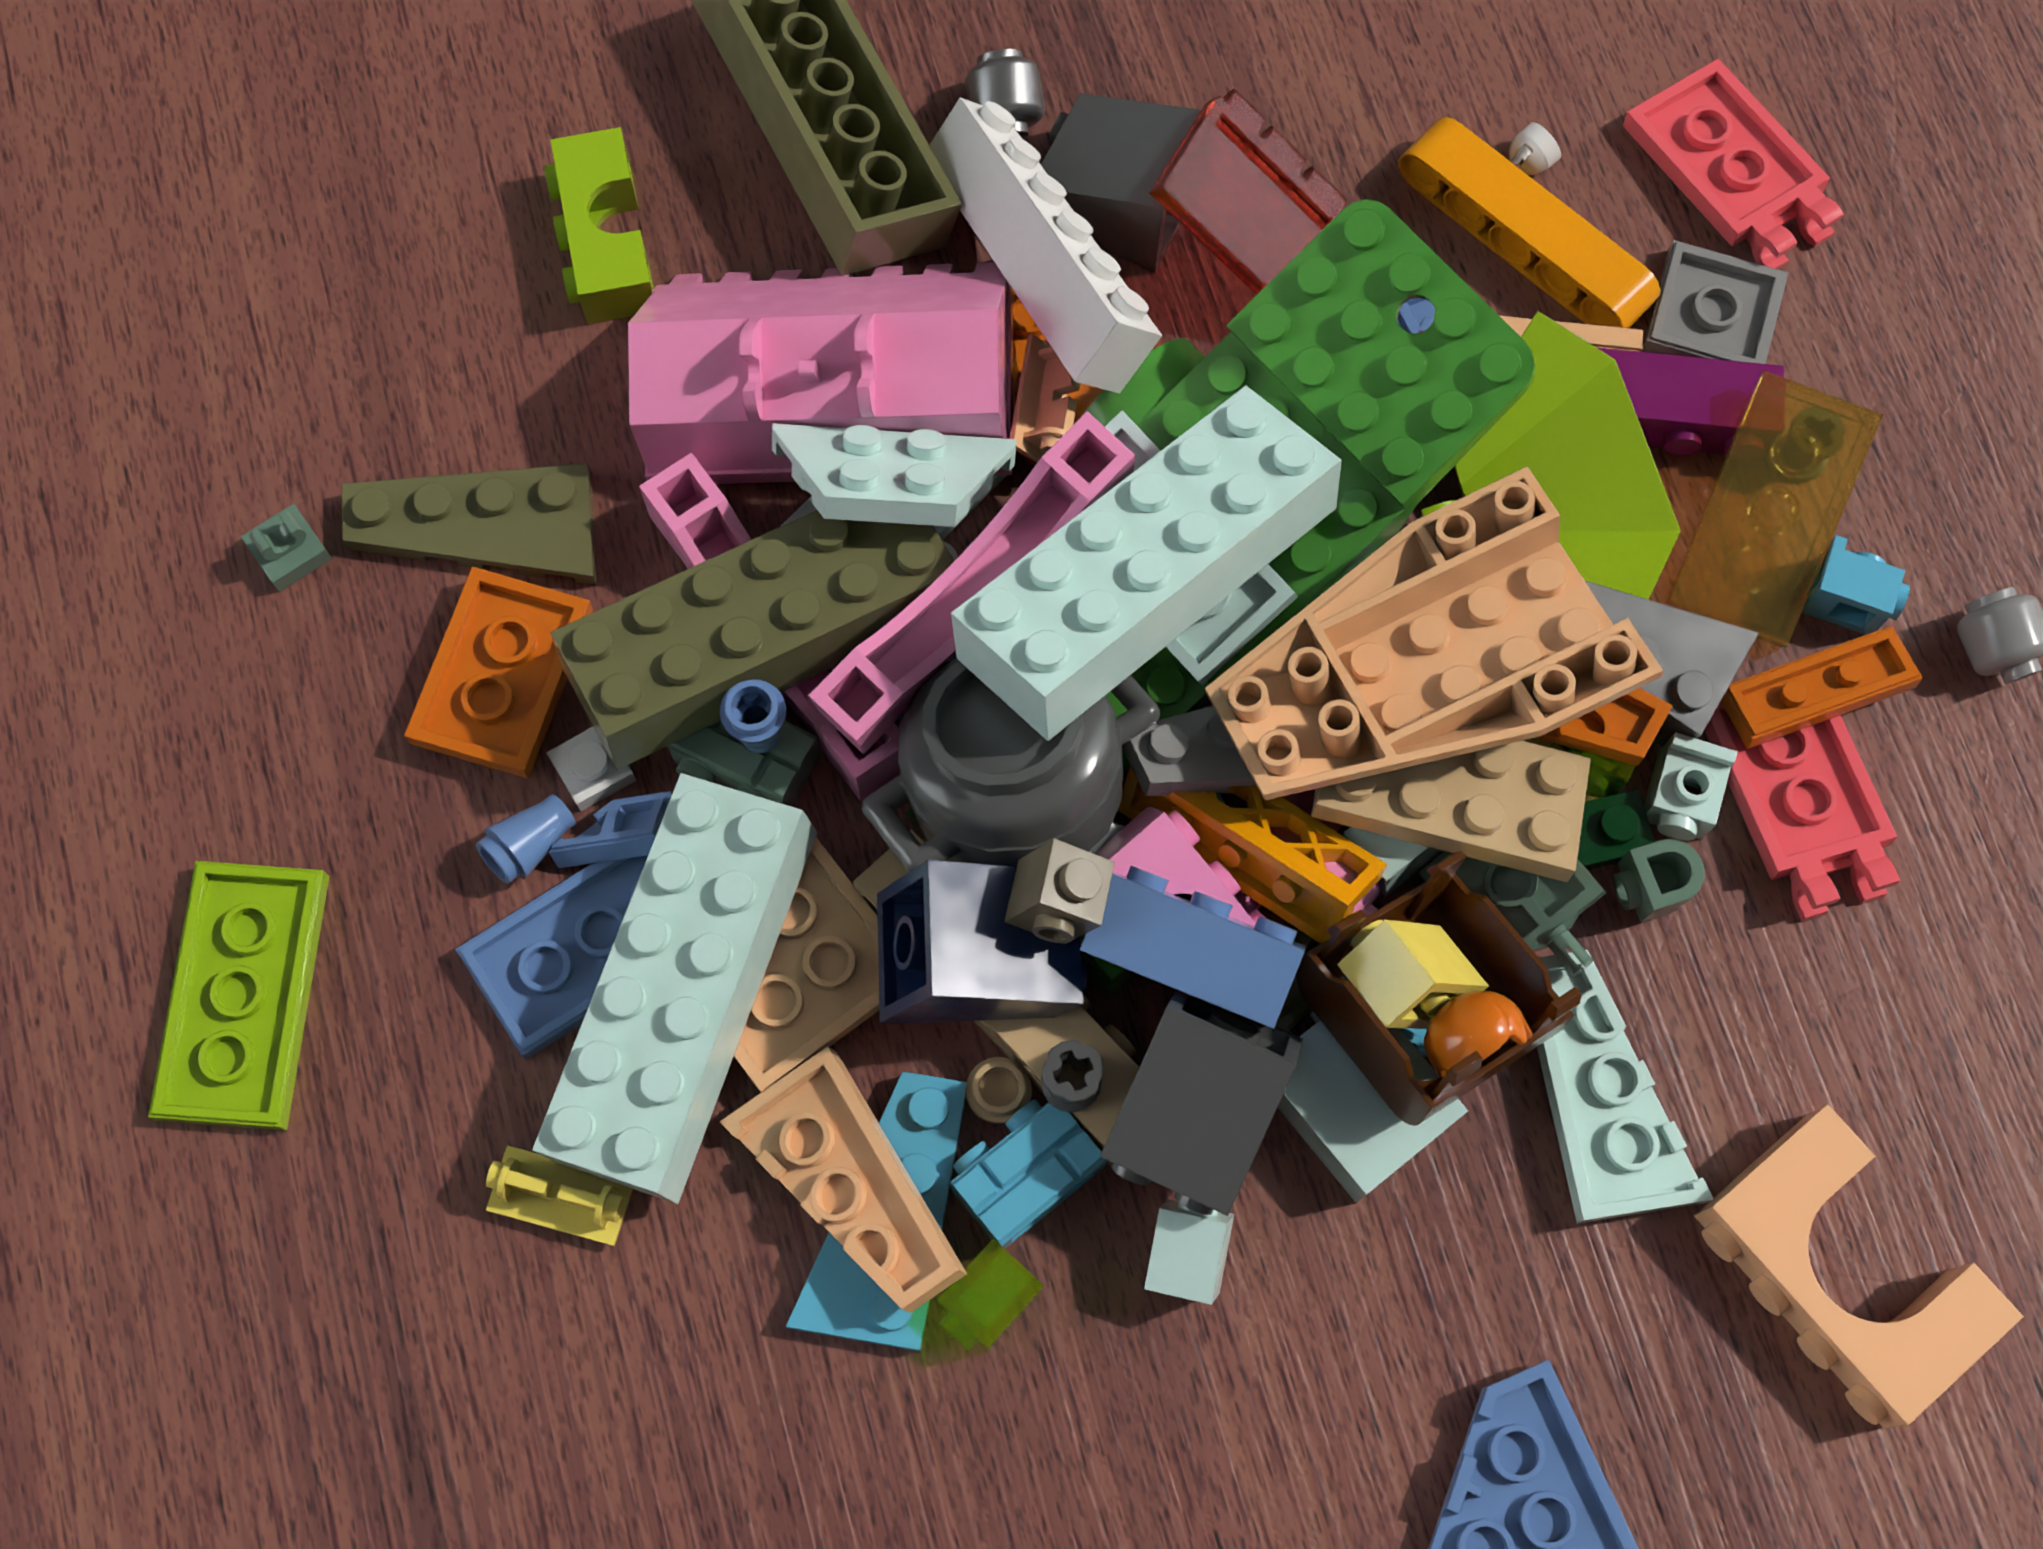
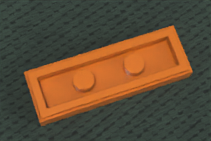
[1721,626,1923,749]

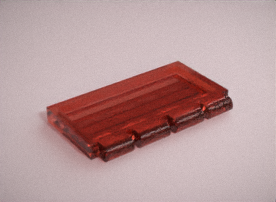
[1149,89,1346,295]

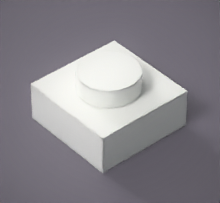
[547,727,636,812]

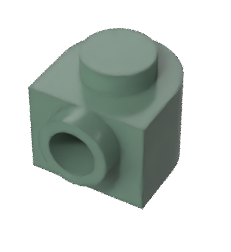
[1613,839,1705,923]

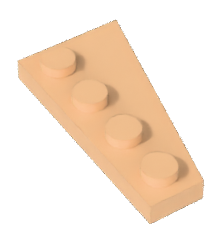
[720,1046,967,1313]

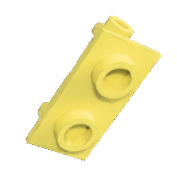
[486,1145,633,1247]

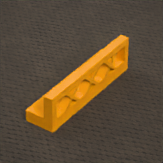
[1117,765,1387,944]

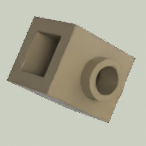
[1004,838,1115,945]

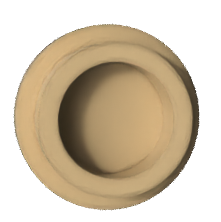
[966,1057,1032,1124]

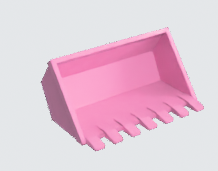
[628,262,1013,484]

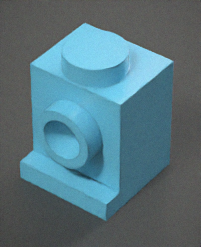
[1800,535,1910,635]

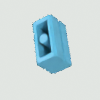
[950,1099,1107,1252]

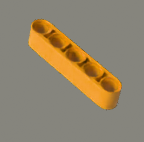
[1398,116,1661,328]

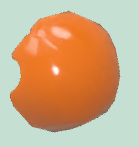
[1424,990,1532,1078]

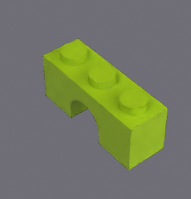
[544,127,654,324]

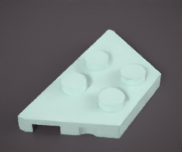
[772,423,1016,527]

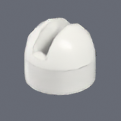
[1508,122,1561,176]

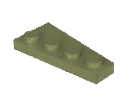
[342,463,597,586]

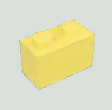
[1337,919,1489,1029]

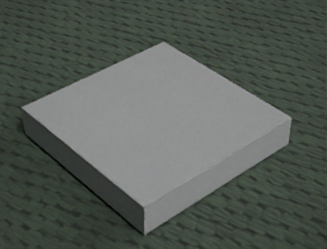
[1642,240,1788,364]

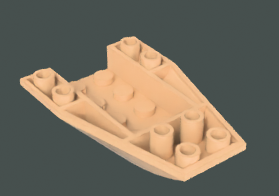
[1205,466,1663,800]

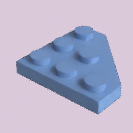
[1428,1360,1639,1549]

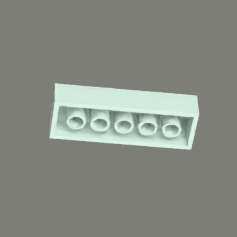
[951,386,1342,741]
[532,773,818,1204]

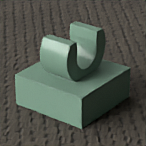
[240,504,332,592]

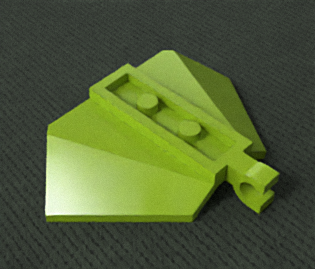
[1421,311,1681,600]

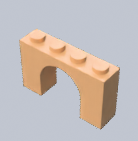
[1693,1104,2024,1428]

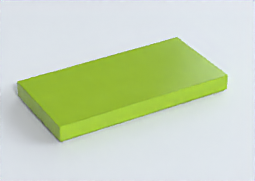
[148,861,330,1131]

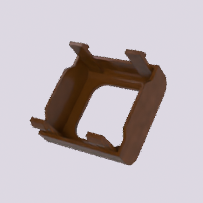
[1296,851,1581,1126]

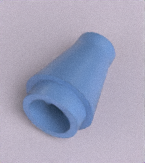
[720,679,786,753]
[476,794,576,884]

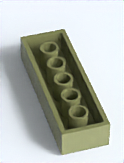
[691,0,962,276]
[550,510,955,770]

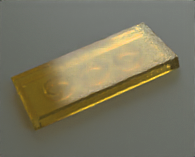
[1666,371,1883,648]

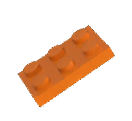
[404,566,594,779]

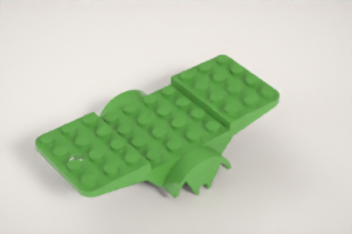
[1078,199,1536,780]

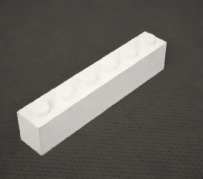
[929,97,1162,394]

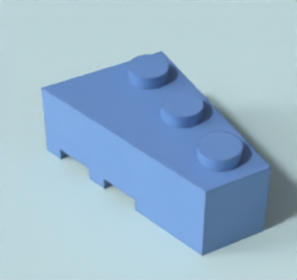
[1080,865,1306,1029]

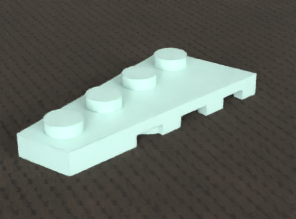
[1537,950,1714,1224]

